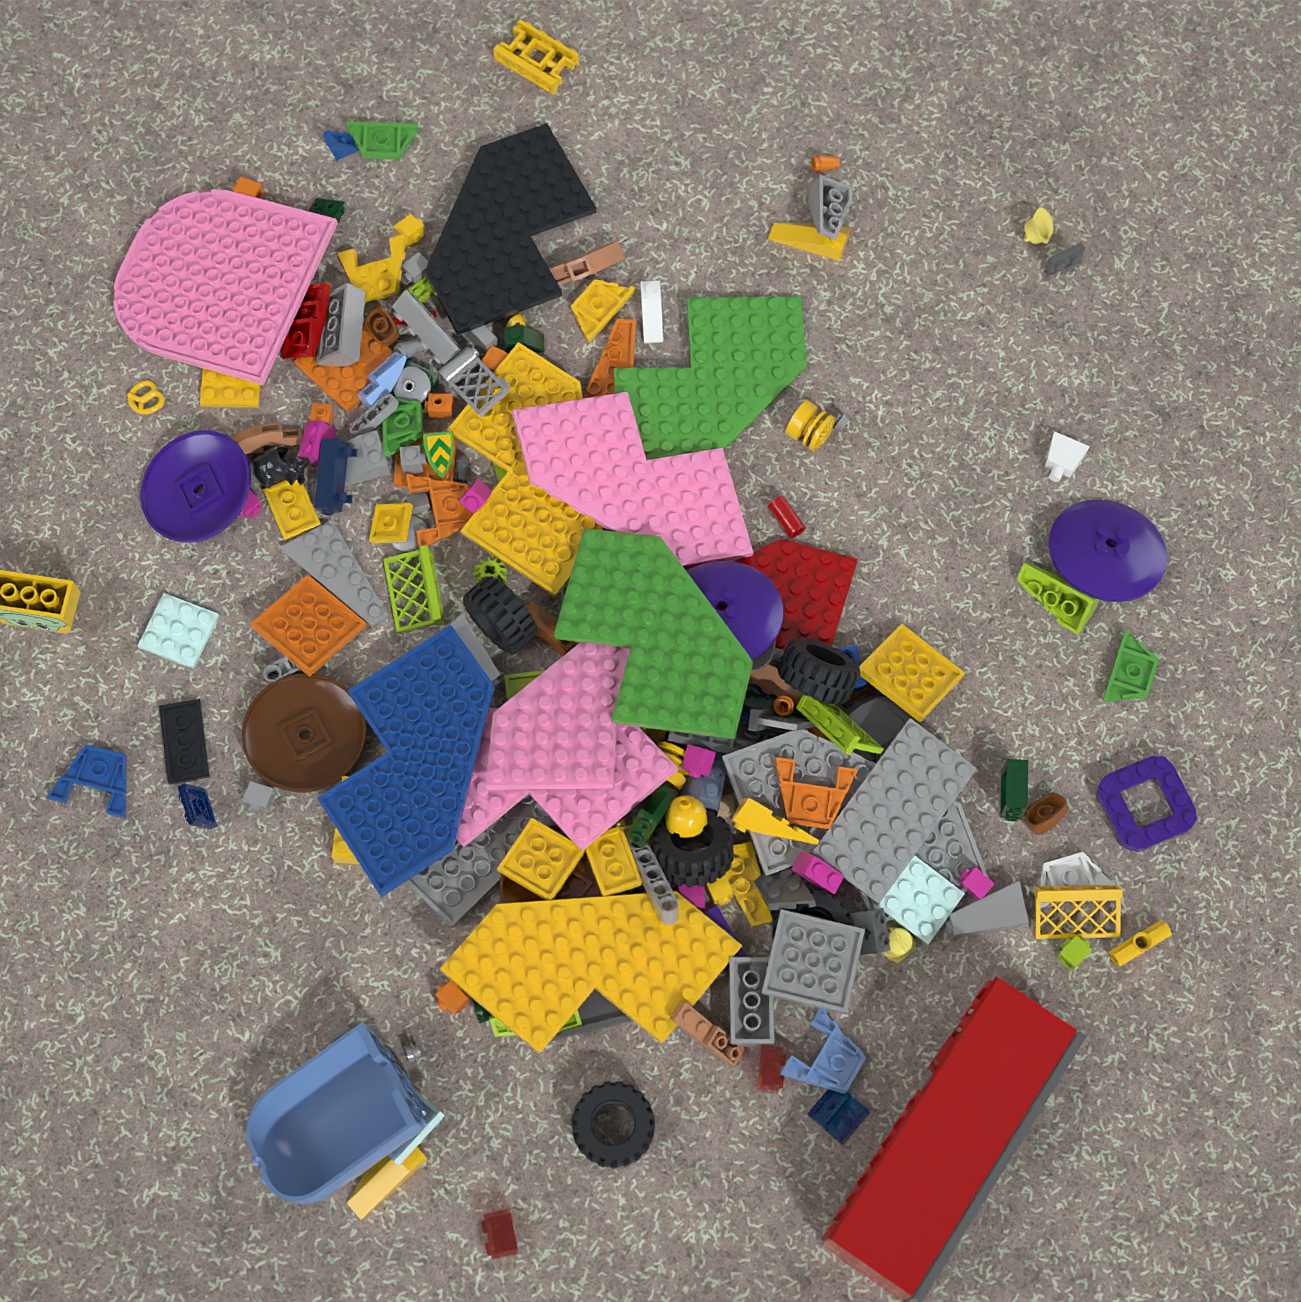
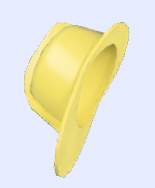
[1024,208,1053,244]
[883,919,916,963]

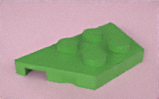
[346,121,419,160]
[383,398,423,457]
[1102,630,1159,702]

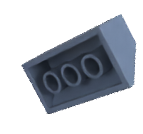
[679,748,728,815]

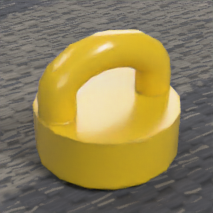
[507,314,526,327]

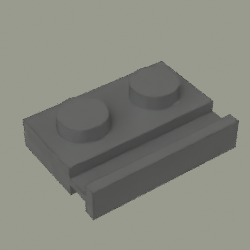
[1044,242,1085,277]

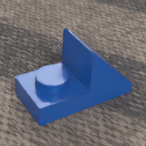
[323,130,359,161]

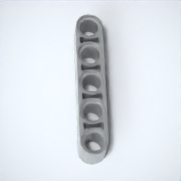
[628,840,679,925]

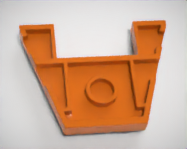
[405,474,473,550]
[775,757,857,829]

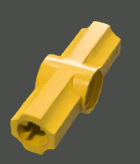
[1108,919,1172,968]

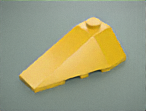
[731,798,819,845]

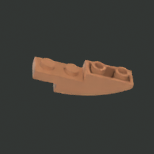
[549,240,625,286]
[230,422,303,455]
[669,1001,745,1067]

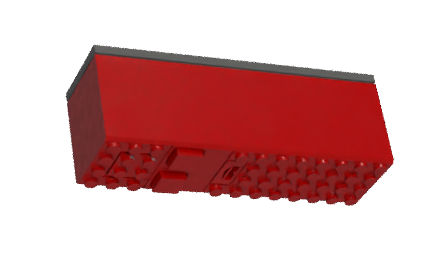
[821,977,1087,1302]

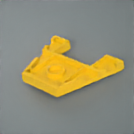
[338,234,408,303]

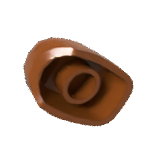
[363,307,400,346]
[1025,792,1068,835]

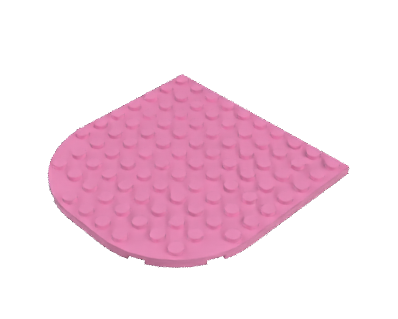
[113,189,338,385]

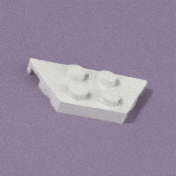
[1040,852,1115,909]

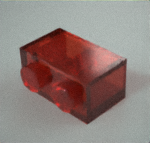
[481,1208,519,1261]

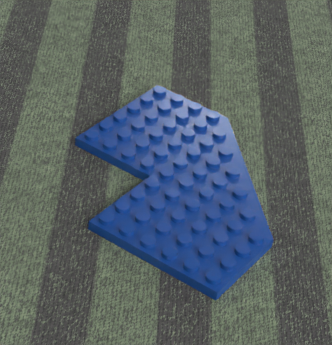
[317,625,495,898]

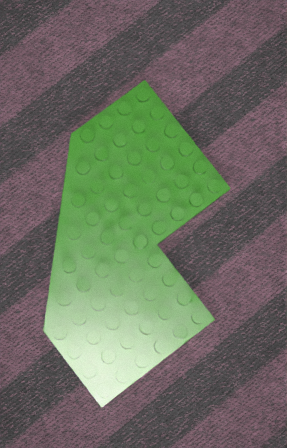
[614,297,807,460]
[554,528,753,739]

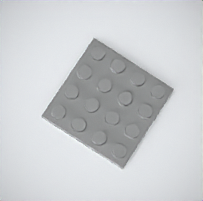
[762,909,865,1014]

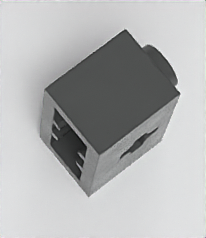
[851,908,891,955]

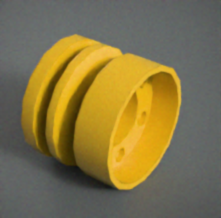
[785,400,836,452]
[656,741,689,794]

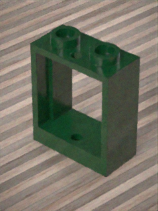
[1000,759,1028,822]

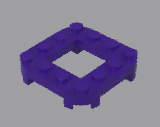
[1096,756,1197,853]

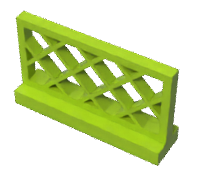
[383,545,446,634]
[796,695,884,754]

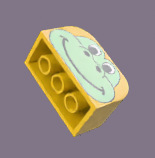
[0,570,81,633]

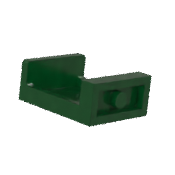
[626,783,678,848]

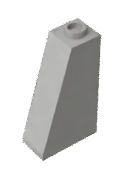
[450,614,501,691]
[945,882,1029,939]

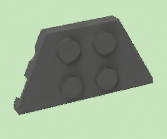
[754,866,816,910]

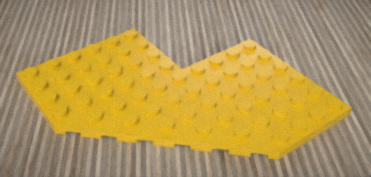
[447,342,603,597]
[440,891,742,1054]

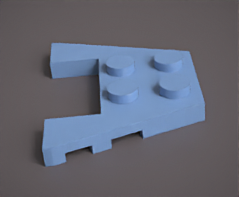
[780,1008,867,1094]

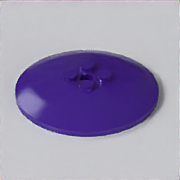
[140,430,251,543]
[1048,500,1167,602]
[686,561,783,659]

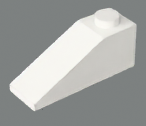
[641,281,663,343]

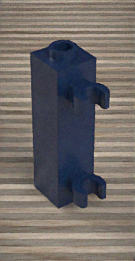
[314,438,358,516]

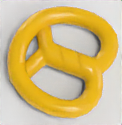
[127,380,165,415]

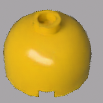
[665,795,707,838]

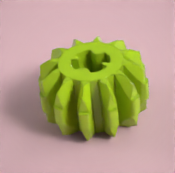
[473,556,508,583]

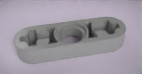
[350,394,399,437]

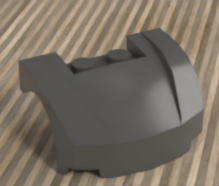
[829,694,924,763]

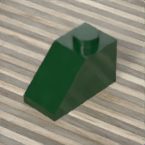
[504,326,545,354]

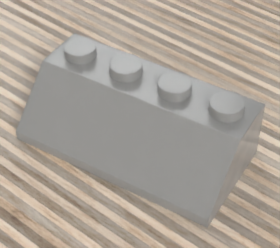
[316,283,366,366]
[392,290,462,365]
[730,957,774,1047]

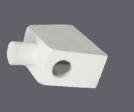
[1045,432,1089,482]

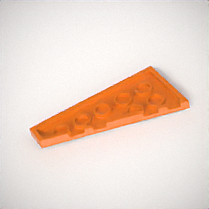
[583,319,636,399]

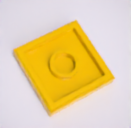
[369,503,413,543]

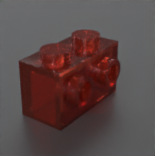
[756,1045,786,1094]

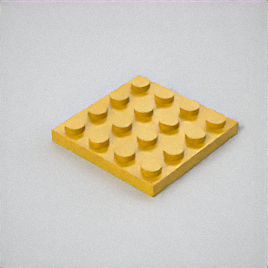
[859,624,965,723]

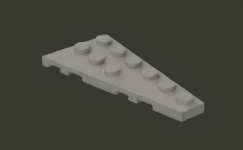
[279,520,389,628]

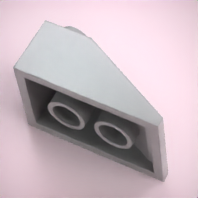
[345,430,390,487]

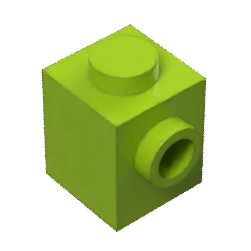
[1057,935,1092,971]

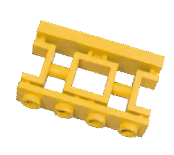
[493,19,579,95]

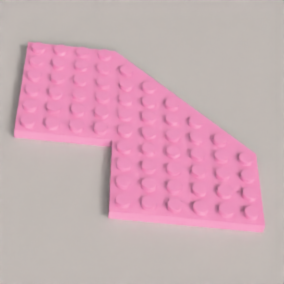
[512,392,753,568]
[486,642,630,790]
[456,708,678,851]

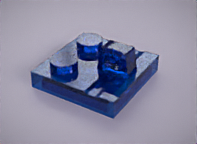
[177,783,218,830]

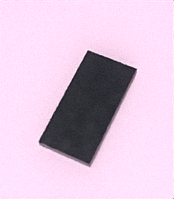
[159,699,210,785]

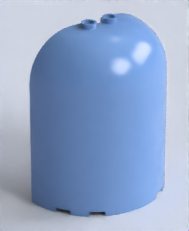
[246,1022,429,1204]

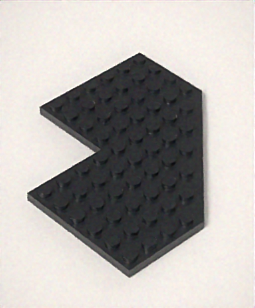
[425,123,597,335]

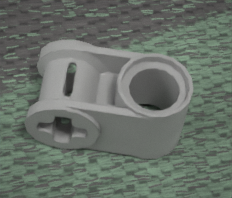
[263,656,303,685]

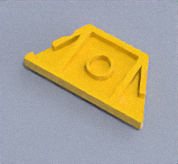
[571,279,636,343]

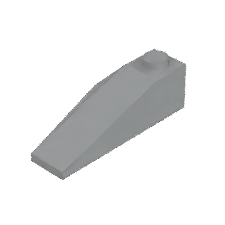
[808,175,852,240]

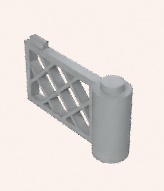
[438,345,510,417]

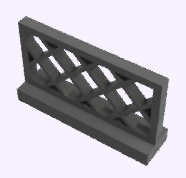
[748,705,816,731]

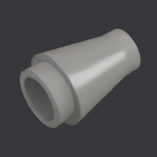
[394,338,424,360]

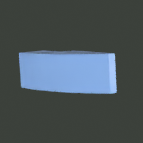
[357,352,406,408]

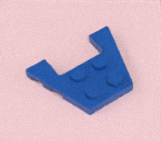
[47,744,127,819]

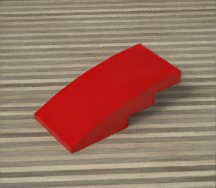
[282,283,330,360]

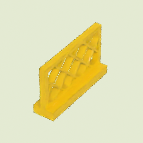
[1034,884,1122,939]

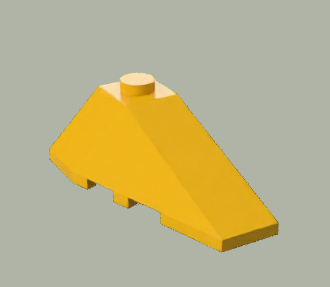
[768,223,851,261]
[347,1147,428,1220]

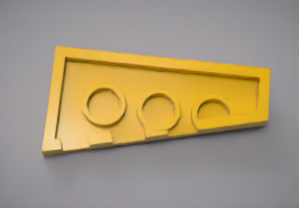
[725,841,773,928]

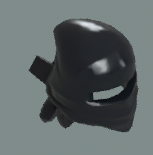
[253,445,310,489]

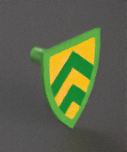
[421,431,454,478]

